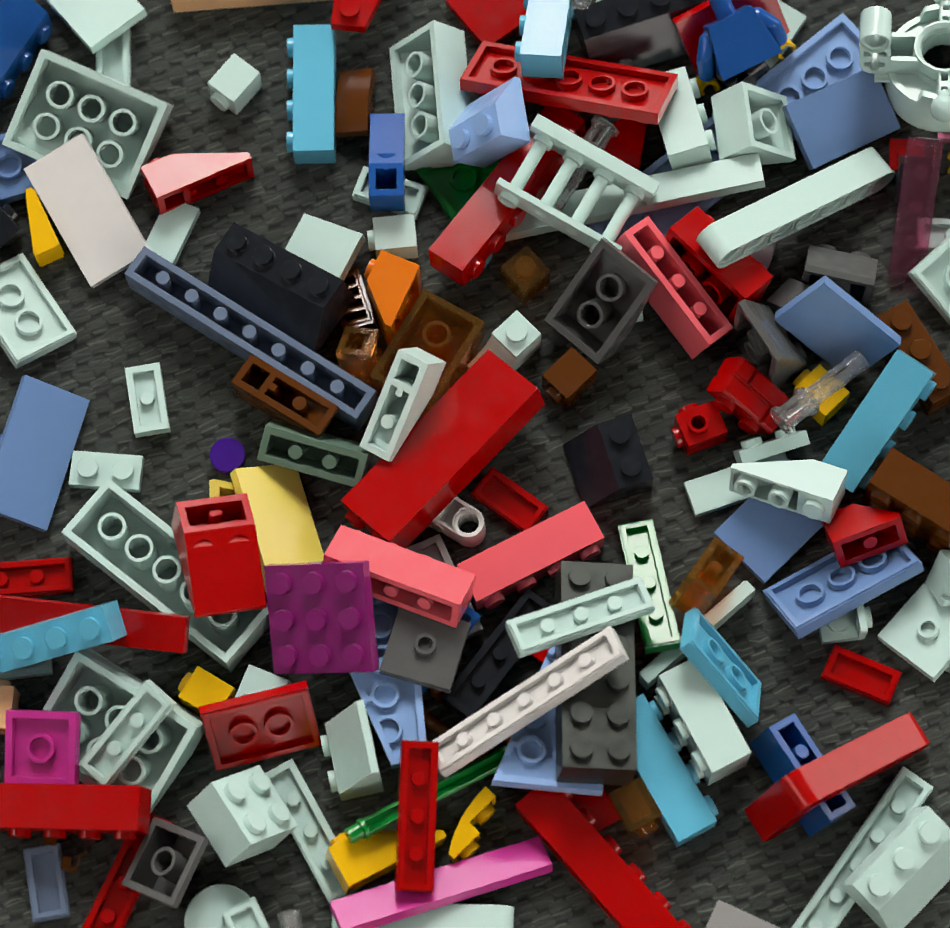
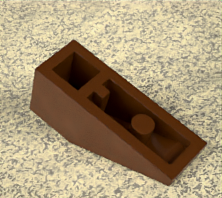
[231,354,339,437]

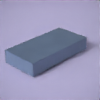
[23,843,71,923]

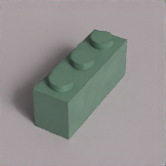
[257,418,373,487]

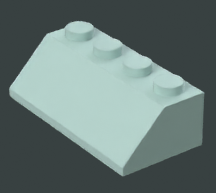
[389,20,471,171]

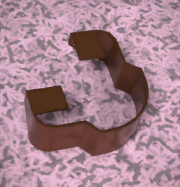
[44,833,86,873]

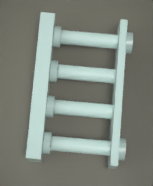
[494,114,660,252]

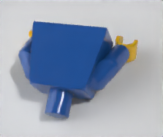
[696,0,796,96]

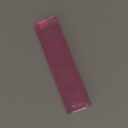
[888,136,944,278]

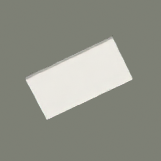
[24,133,151,288]

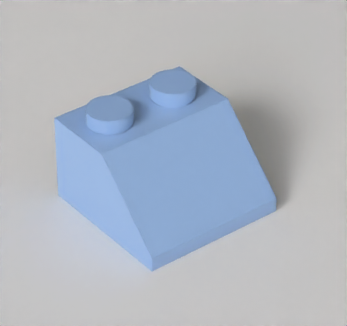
[449,77,531,168]

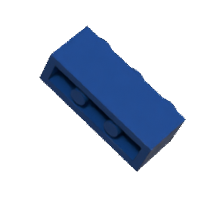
[749,713,856,837]

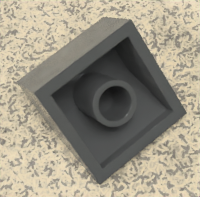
[801,244,878,308]
[122,817,209,909]

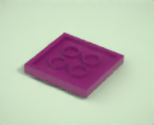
[264,560,379,674]

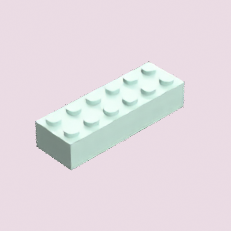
[61,478,269,672]

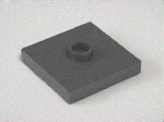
[379,607,471,694]

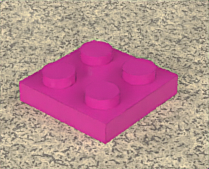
[4,709,81,784]

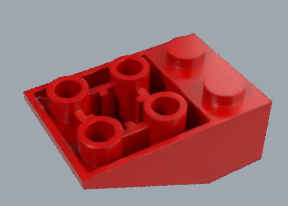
[171,493,267,618]

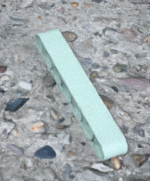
[696,147,895,268]

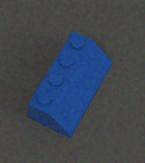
[0,0,52,102]

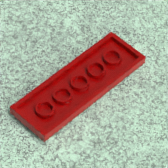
[460,41,678,125]

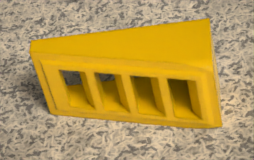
[25,187,65,267]

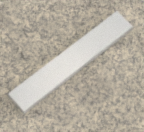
[432,626,629,778]

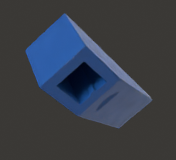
[369,113,405,212]

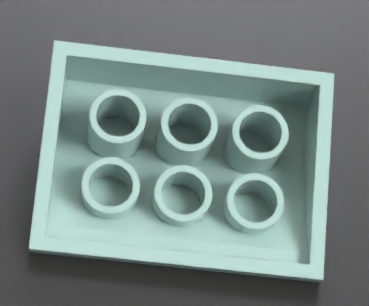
[2,49,174,200]
[43,649,205,813]

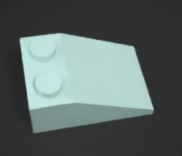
[320,699,384,801]

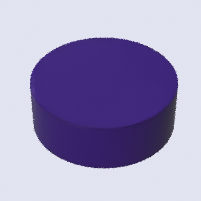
[210,438,246,475]

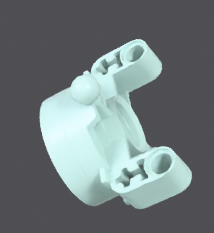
[859,0,950,133]

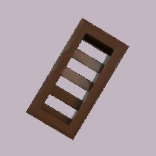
[338,266,377,340]

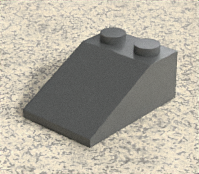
[544,237,658,364]
[731,299,807,388]

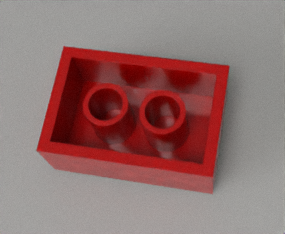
[665,206,773,335]

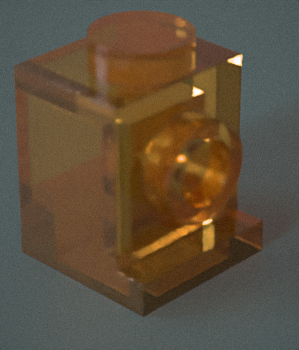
[336,326,382,383]

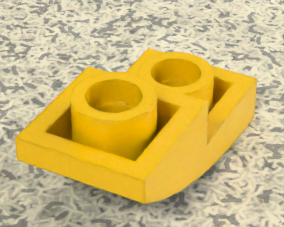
[449,786,496,863]

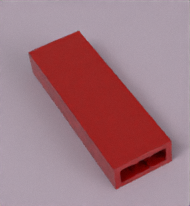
[340,349,545,548]

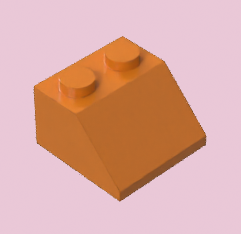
[364,250,422,349]

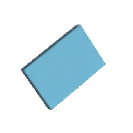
[680,607,762,728]

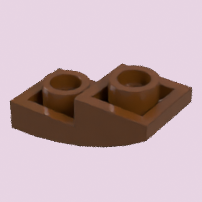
[335,68,376,138]

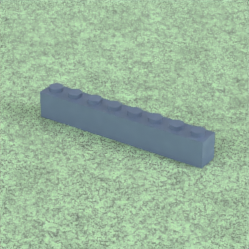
[124,246,378,432]

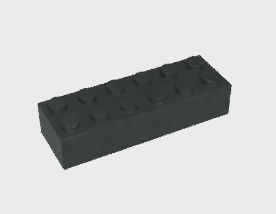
[555,561,637,786]

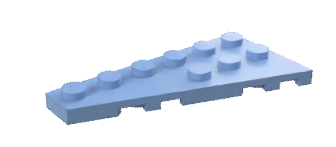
[318,561,426,769]

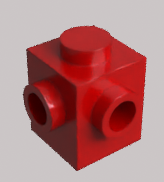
[670,400,728,456]

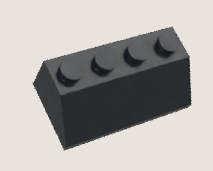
[573,0,707,69]
[208,222,355,353]

